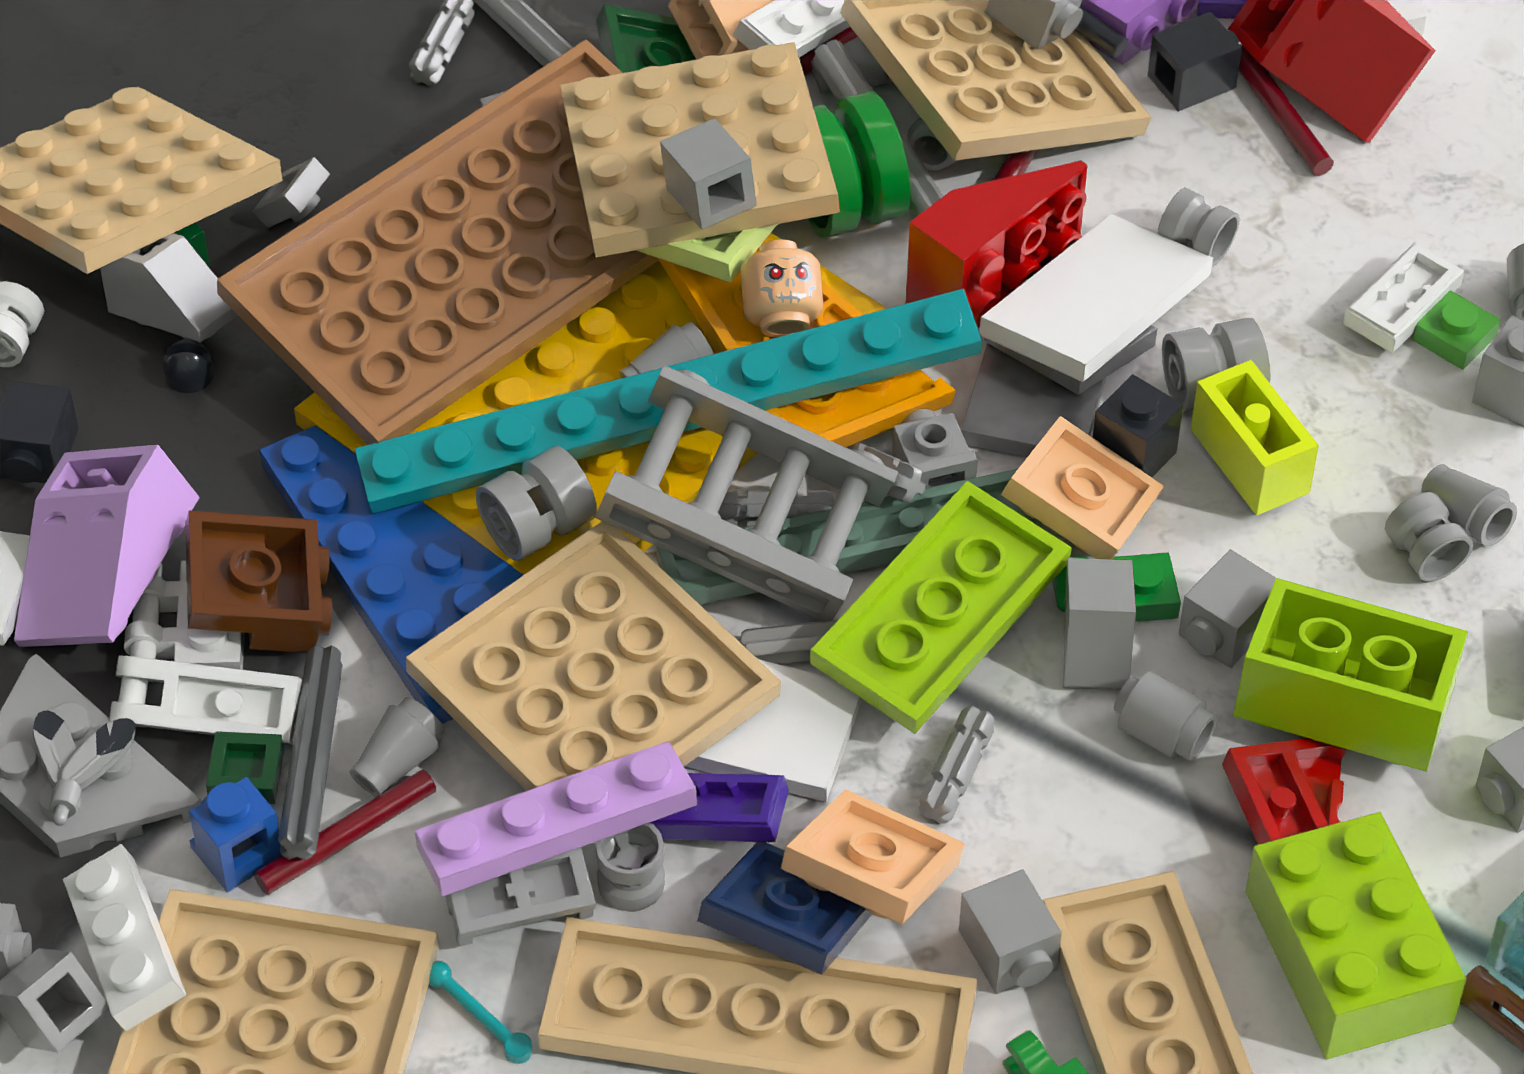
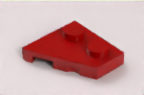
[1222,738,1347,845]

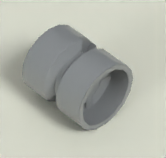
[1162,318,1271,412]
[476,446,597,560]

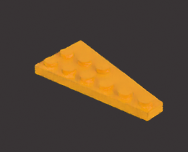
[658,236,956,447]

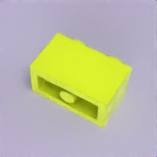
[1191,360,1319,516]

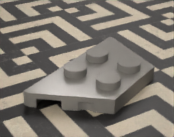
[0,654,201,858]

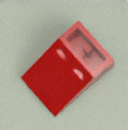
[1228,0,1436,143]
[905,160,1088,328]

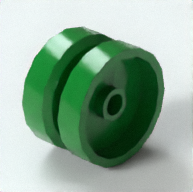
[807,91,911,238]

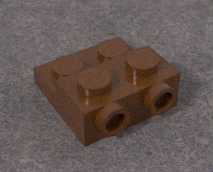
[185,510,332,653]

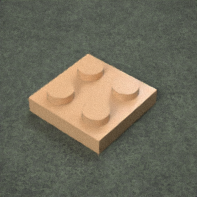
[1001,416,1164,560]
[781,789,965,925]

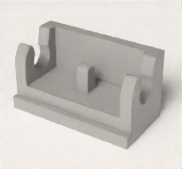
[446,847,596,947]

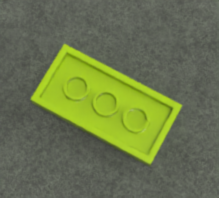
[810,481,1072,734]

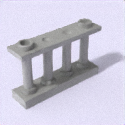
[594,365,898,621]

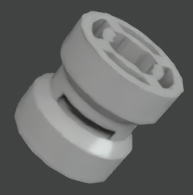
[1157,187,1240,267]
[1385,492,1473,582]
[595,823,665,912]

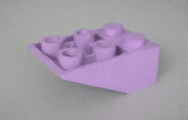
[14,445,200,647]

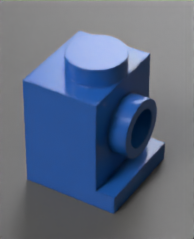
[189,777,282,892]

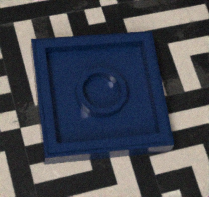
[697,842,872,975]

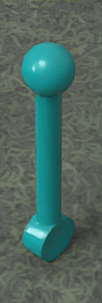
[429,961,532,1064]

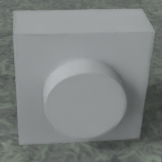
[252,157,330,228]

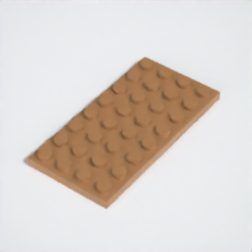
[217,39,659,445]

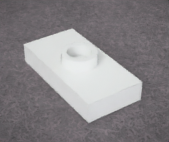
[1343,242,1464,353]

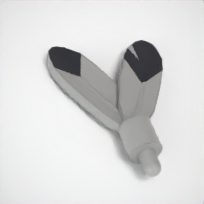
[33,710,135,826]

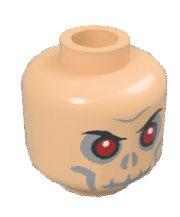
[741,240,823,337]

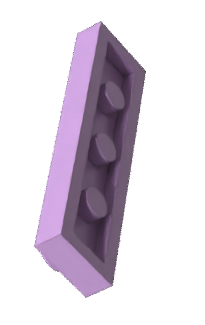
[415,741,697,897]

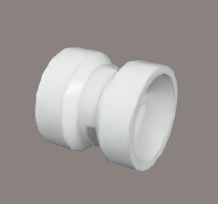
[0,281,45,367]

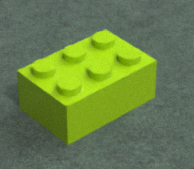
[1233,578,1468,772]
[1245,811,1466,1060]

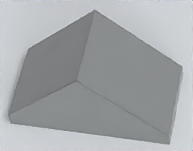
[1063,558,1136,690]

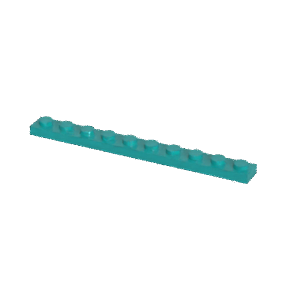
[355,289,982,514]

